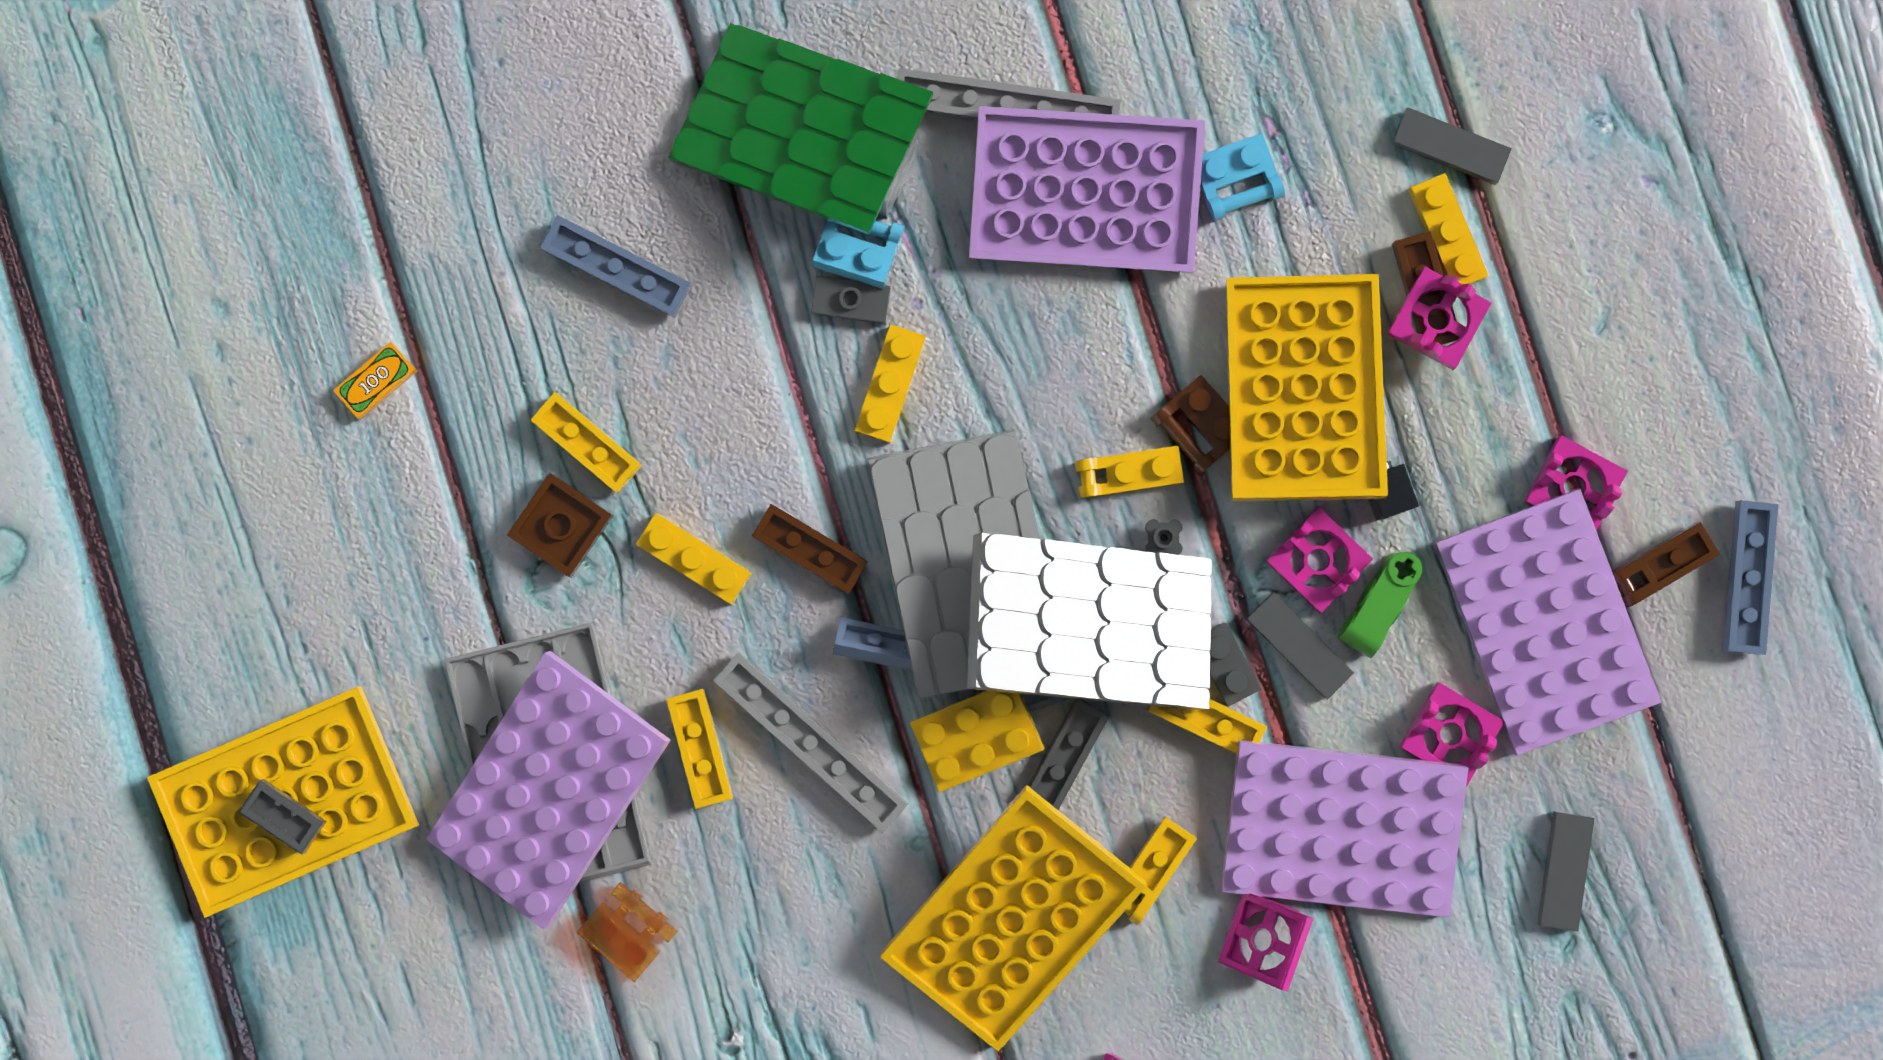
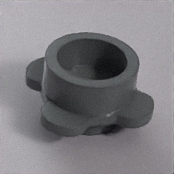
[1145,519,1183,555]

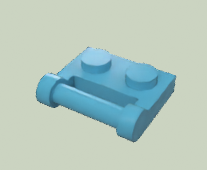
[1200,133,1285,221]
[812,219,904,289]

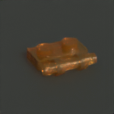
[577,882,678,982]

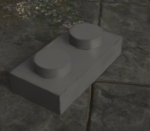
[1209,622,1262,707]

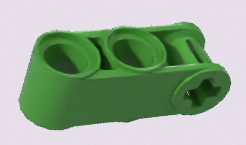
[1337,552,1422,658]

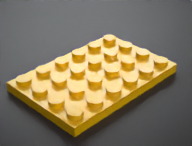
[1226,274,1388,501]
[147,686,419,918]
[880,785,1146,1052]

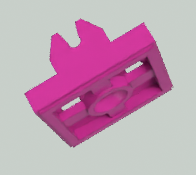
[1387,267,1492,370]
[1523,435,1628,531]
[1265,507,1373,613]
[1399,682,1504,786]
[1218,893,1313,991]

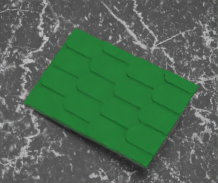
[668,23,933,235]

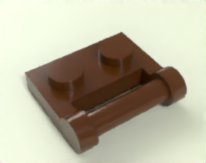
[1150,375,1230,475]

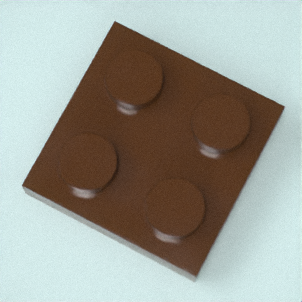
[507,473,614,578]

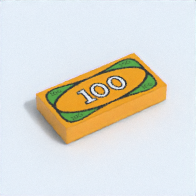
[333,341,417,420]

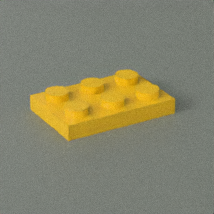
[910,690,1045,793]

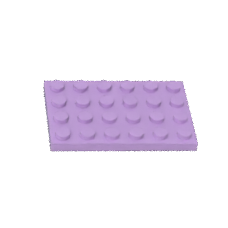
[969,106,1205,273]
[1434,489,1662,756]
[426,651,671,930]
[1220,740,1468,917]

